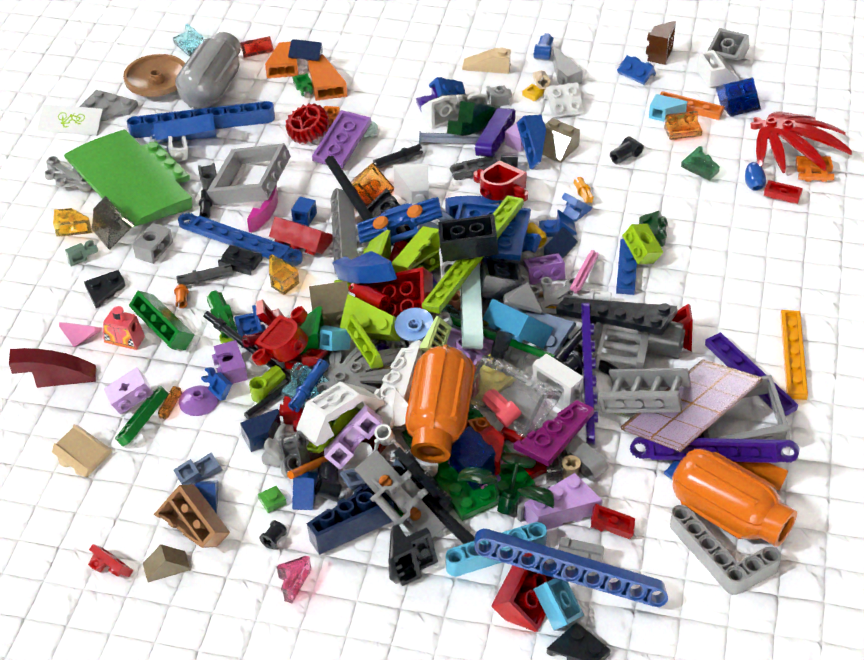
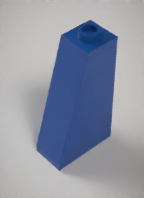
[151,113,217,144]

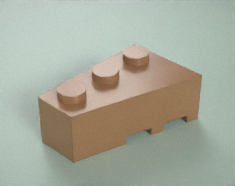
[153,485,230,548]

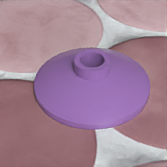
[178,385,218,416]

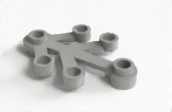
[44,156,93,192]
[531,277,579,317]

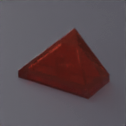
[240,36,274,58]

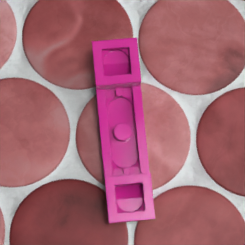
[247,184,278,233]

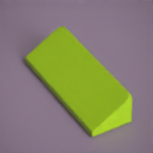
[345,314,384,369]

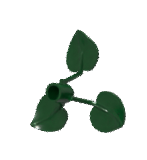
[457,452,554,515]

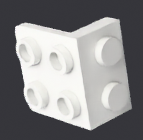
[543,83,584,118]

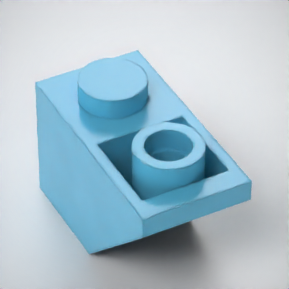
[649,94,688,122]
[320,325,351,351]

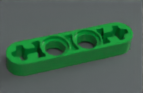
[115,386,169,447]

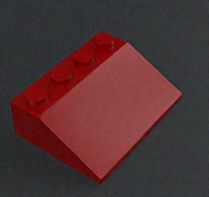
[355,267,433,318]

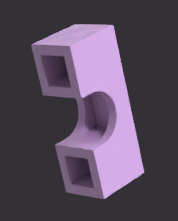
[324,405,383,470]

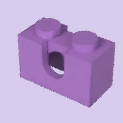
[212,340,248,384]

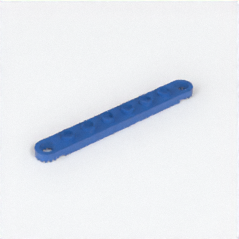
[178,212,303,266]

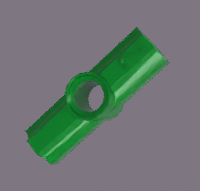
[206,290,238,339]

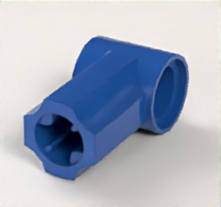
[533,33,554,60]

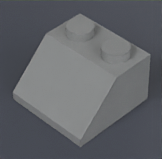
[707,28,750,60]

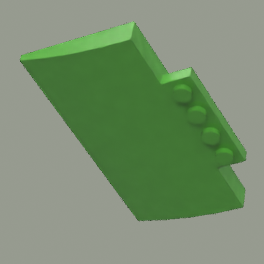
[64,129,192,228]

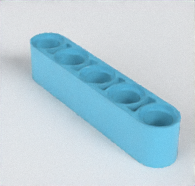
[445,522,547,577]

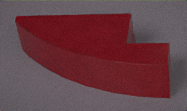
[8,348,97,388]

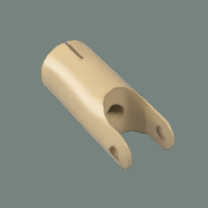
[533,70,550,89]

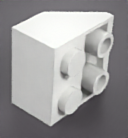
[697,50,739,87]

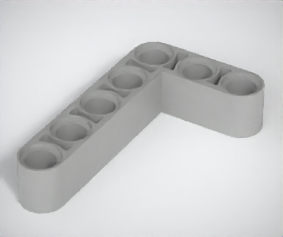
[670,505,782,595]

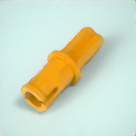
[573,177,594,204]

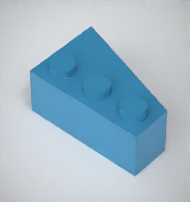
[482,299,553,349]

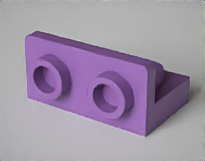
[523,253,565,285]

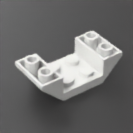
[296,382,385,446]

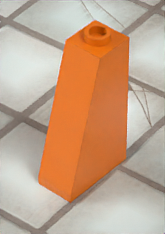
[307,53,347,101]

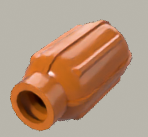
[405,344,475,463]
[672,449,798,548]

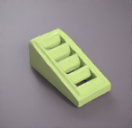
[420,316,452,353]

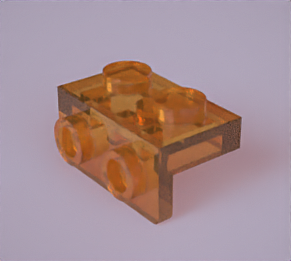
[664,111,703,140]

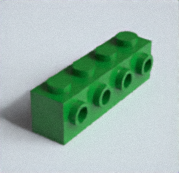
[129,290,195,350]

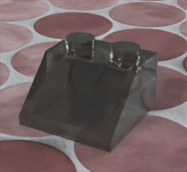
[92,196,135,250]

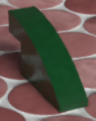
[447,101,501,136]

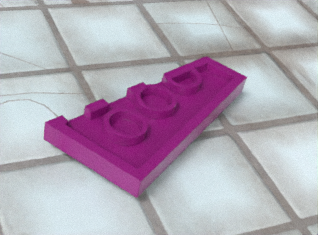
[513,400,594,467]

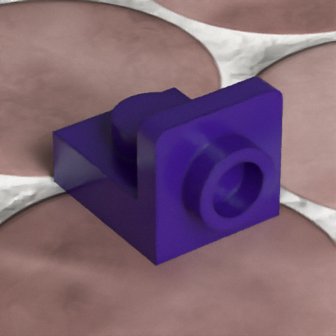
[416,87,439,112]

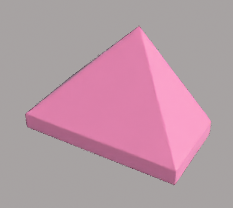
[59,322,102,347]

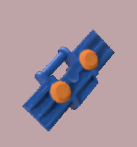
[357,197,443,246]

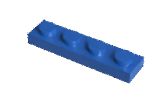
[616,239,637,295]

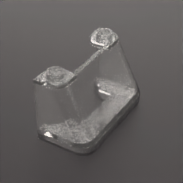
[470,355,562,438]

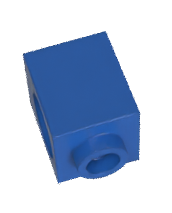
[291,197,317,226]

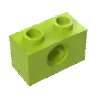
[622,224,664,264]

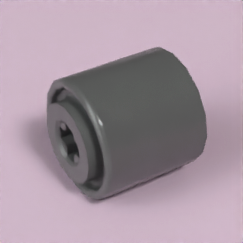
[647,321,685,357]

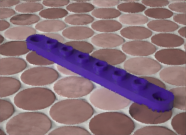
[581,303,598,445]
[629,437,800,463]

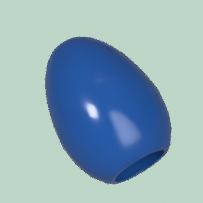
[745,162,766,191]

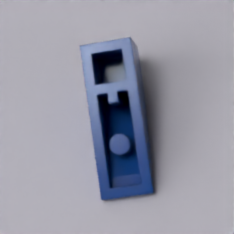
[516,115,546,169]

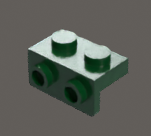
[639,210,668,247]

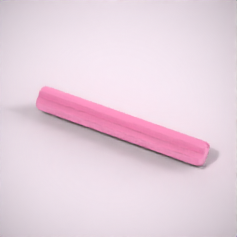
[570,250,599,294]

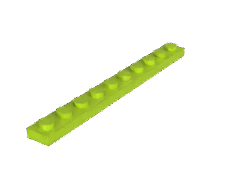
[422,196,524,314]

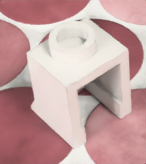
[168,136,188,162]

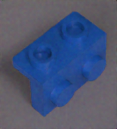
[617,55,656,85]
[429,77,466,97]
[234,305,266,348]

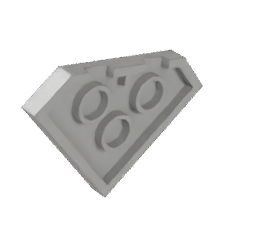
[79,89,138,122]

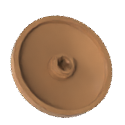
[123,54,185,97]

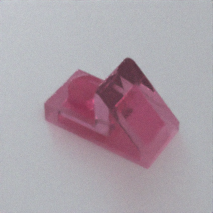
[277,556,312,604]

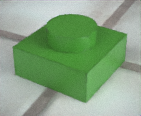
[258,485,287,513]

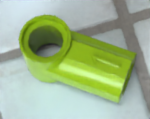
[249,365,286,403]

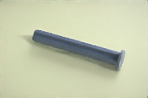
[419,131,481,144]

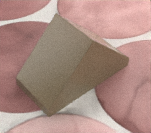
[143,544,191,583]

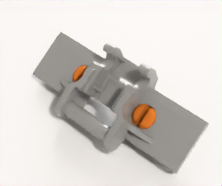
[354,450,445,539]

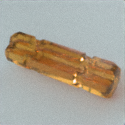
[158,386,182,420]

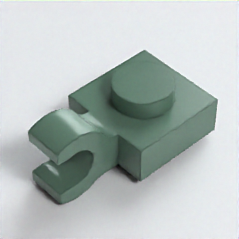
[65,240,98,267]

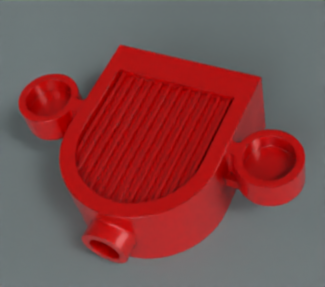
[473,160,528,202]
[252,306,308,366]

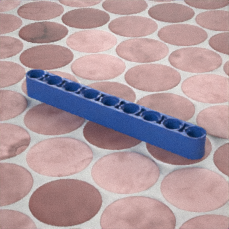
[126,101,275,138]
[474,528,668,607]

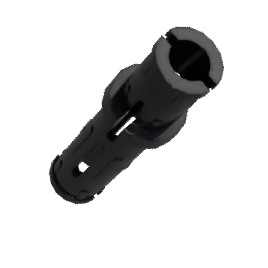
[373,144,423,170]

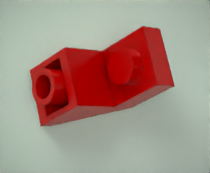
[279,396,306,439]

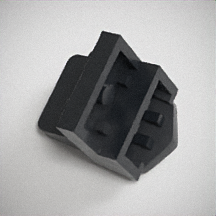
[388,524,438,586]

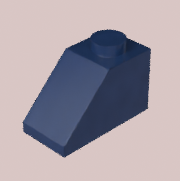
[240,409,281,452]

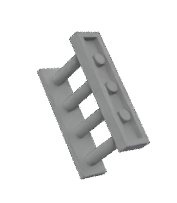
[593,323,649,369]
[598,368,691,413]

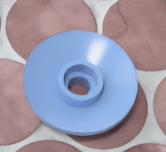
[395,308,433,341]

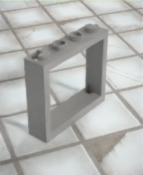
[207,143,291,205]
[701,375,790,440]

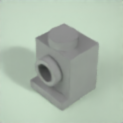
[486,85,512,106]

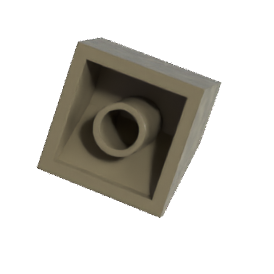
[542,118,580,163]
[309,281,349,326]

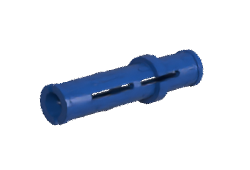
[288,359,329,412]

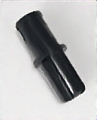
[199,188,213,218]

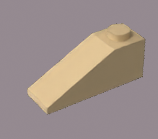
[462,47,511,74]

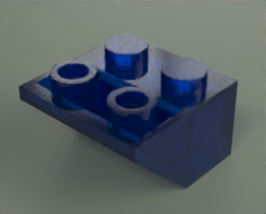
[716,77,761,117]
[449,426,496,490]

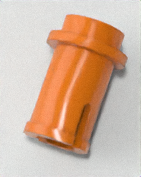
[174,284,189,308]

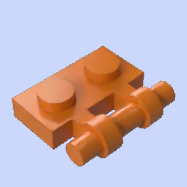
[795,156,834,182]

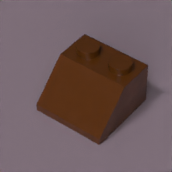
[645,21,676,65]

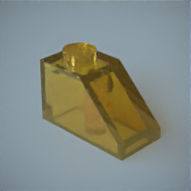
[53,208,92,237]

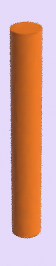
[287,456,329,479]

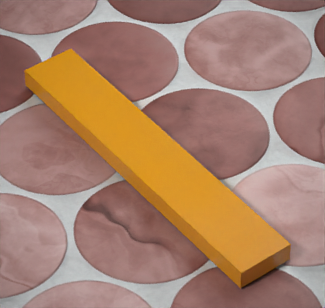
[780,310,808,400]

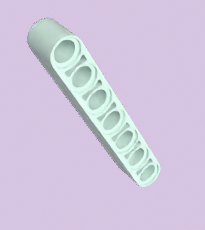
[460,264,483,350]

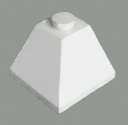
[393,164,429,205]

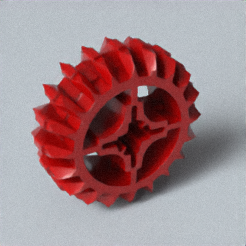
[285,102,330,145]

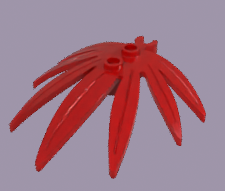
[750,111,852,173]

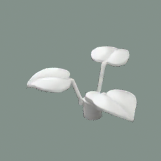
[342,390,438,480]

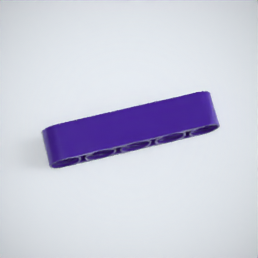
[475,108,516,157]

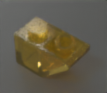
[269,254,299,295]

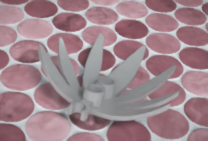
[312,340,401,412]

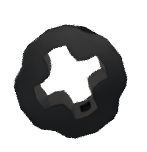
[259,520,287,549]

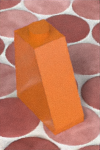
[265,41,298,79]

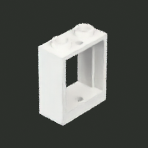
[532,354,584,410]

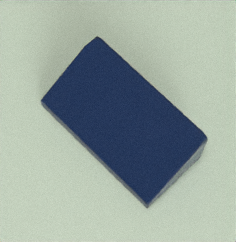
[288,39,323,61]
[544,227,578,259]

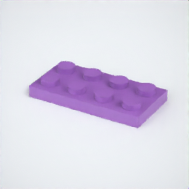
[311,110,372,169]

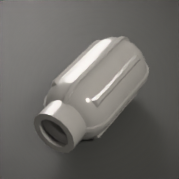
[175,32,241,108]

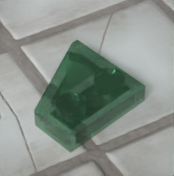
[681,145,720,181]

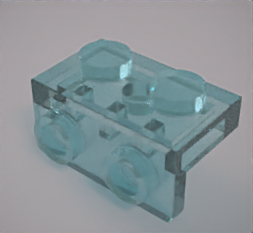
[172,24,205,57]

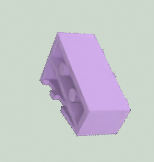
[524,473,602,530]

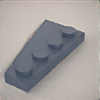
[505,304,577,355]

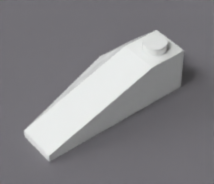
[421,93,488,129]

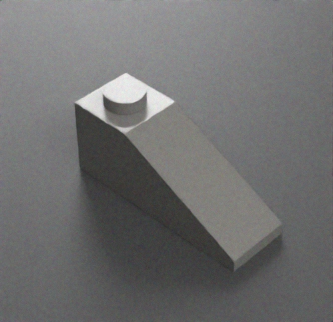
[552,47,583,85]

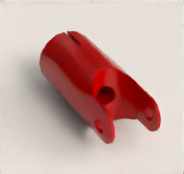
[349,283,390,311]

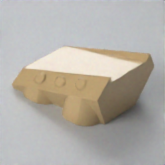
[52,424,112,478]

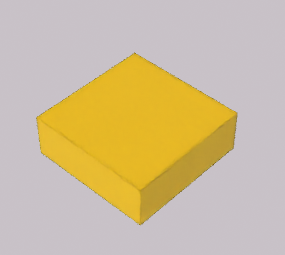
[522,84,545,102]

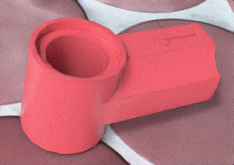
[482,389,522,428]

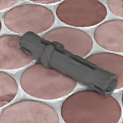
[176,264,233,285]

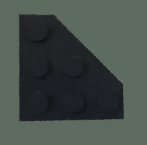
[393,447,454,513]

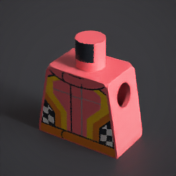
[103,306,145,350]

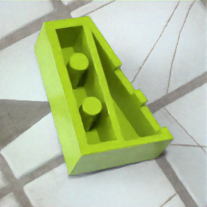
[392,226,440,273]
[340,294,401,342]

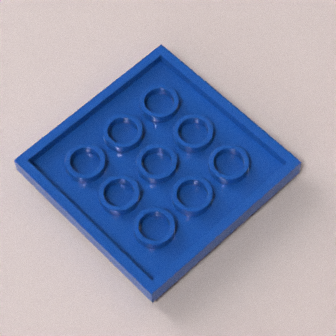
[455,200,531,261]

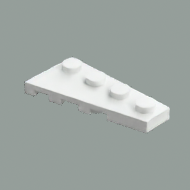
[374,346,422,412]

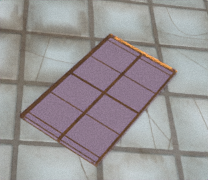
[620,359,763,452]

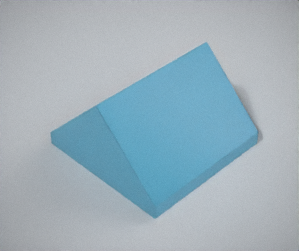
[534,578,584,630]

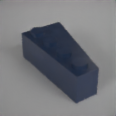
[306,485,395,555]

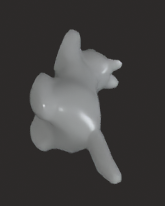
[261,423,293,478]

